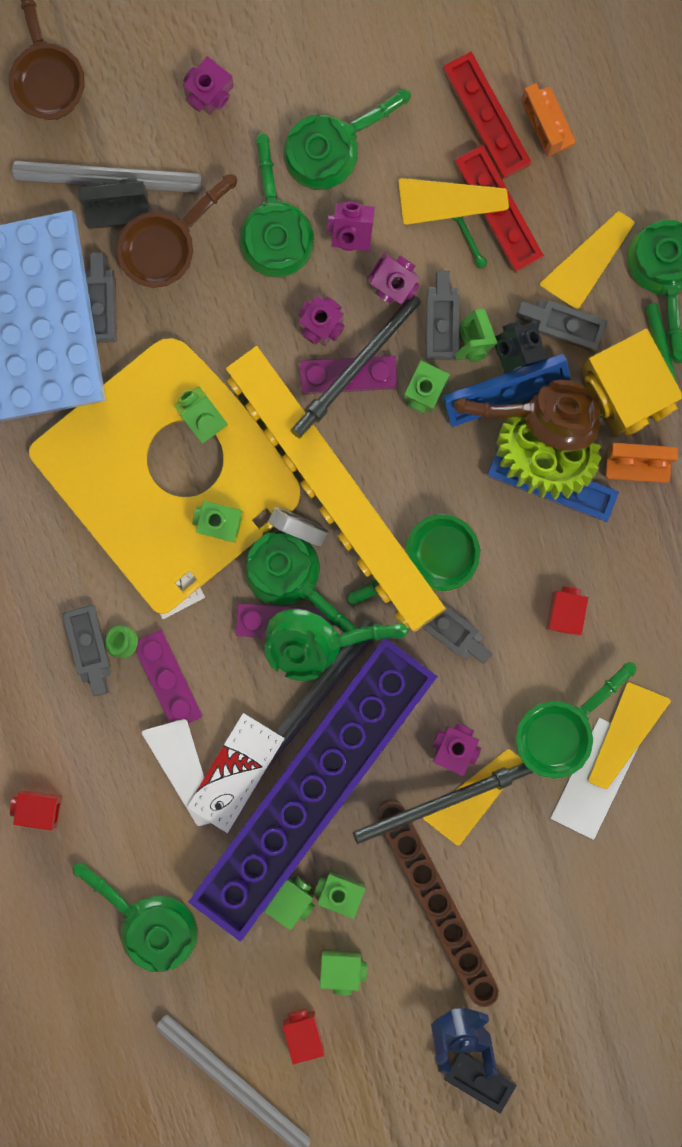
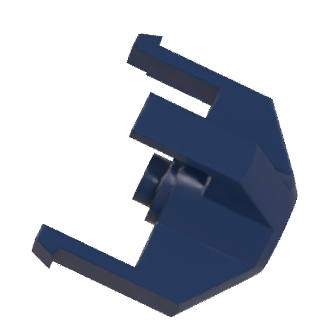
[431,1007,498,1079]

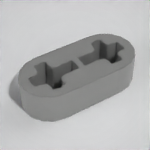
[268,507,329,546]

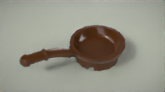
[9,0,85,120]
[117,174,237,288]
[454,380,601,451]

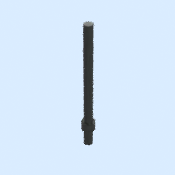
[291,295,421,438]
[353,763,533,844]

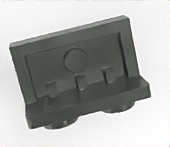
[79,178,149,229]

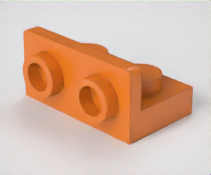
[521,83,576,157]
[605,443,678,483]

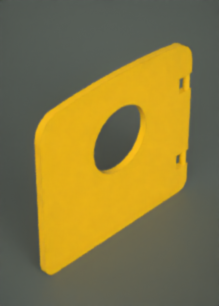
[29,338,301,614]

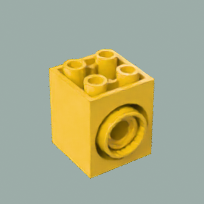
[580,328,682,437]

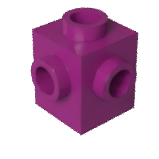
[183,56,234,115]
[327,202,375,251]
[366,252,420,305]
[297,296,345,347]
[432,723,481,776]

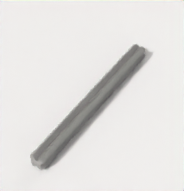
[12,161,202,193]
[156,1015,311,1147]

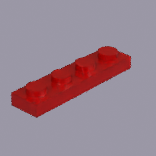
[443,51,531,180]
[454,145,544,273]

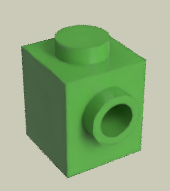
[403,360,450,414]
[192,501,244,543]
[314,870,366,919]
[264,876,315,931]
[320,950,367,995]

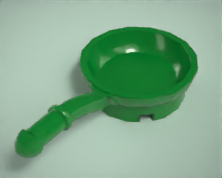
[284,89,411,190]
[239,133,314,278]
[627,220,682,364]
[347,514,481,605]
[244,531,360,643]
[264,609,408,682]
[515,662,637,779]
[72,863,198,972]

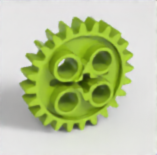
[496,416,601,499]

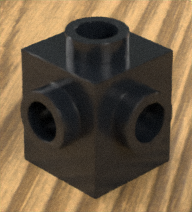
[495,320,548,374]

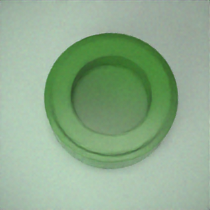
[105,625,138,659]

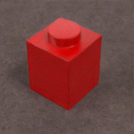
[546,586,589,636]
[10,790,62,831]
[283,1009,325,1065]

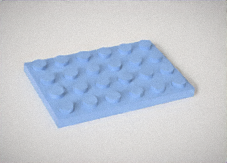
[0,210,106,422]

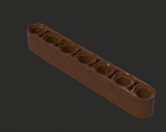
[377,799,499,1007]

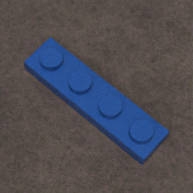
[442,354,571,427]
[487,446,619,522]

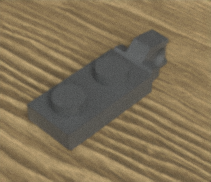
[85,253,117,343]
[426,270,459,360]
[515,300,608,353]
[422,602,492,664]
[62,604,111,696]

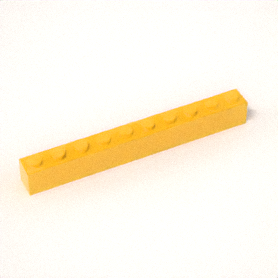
[226,346,446,632]

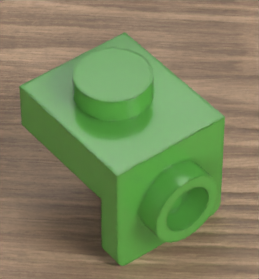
[454,309,497,362]
[174,387,228,444]

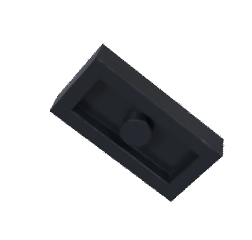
[444,1052,517,1114]

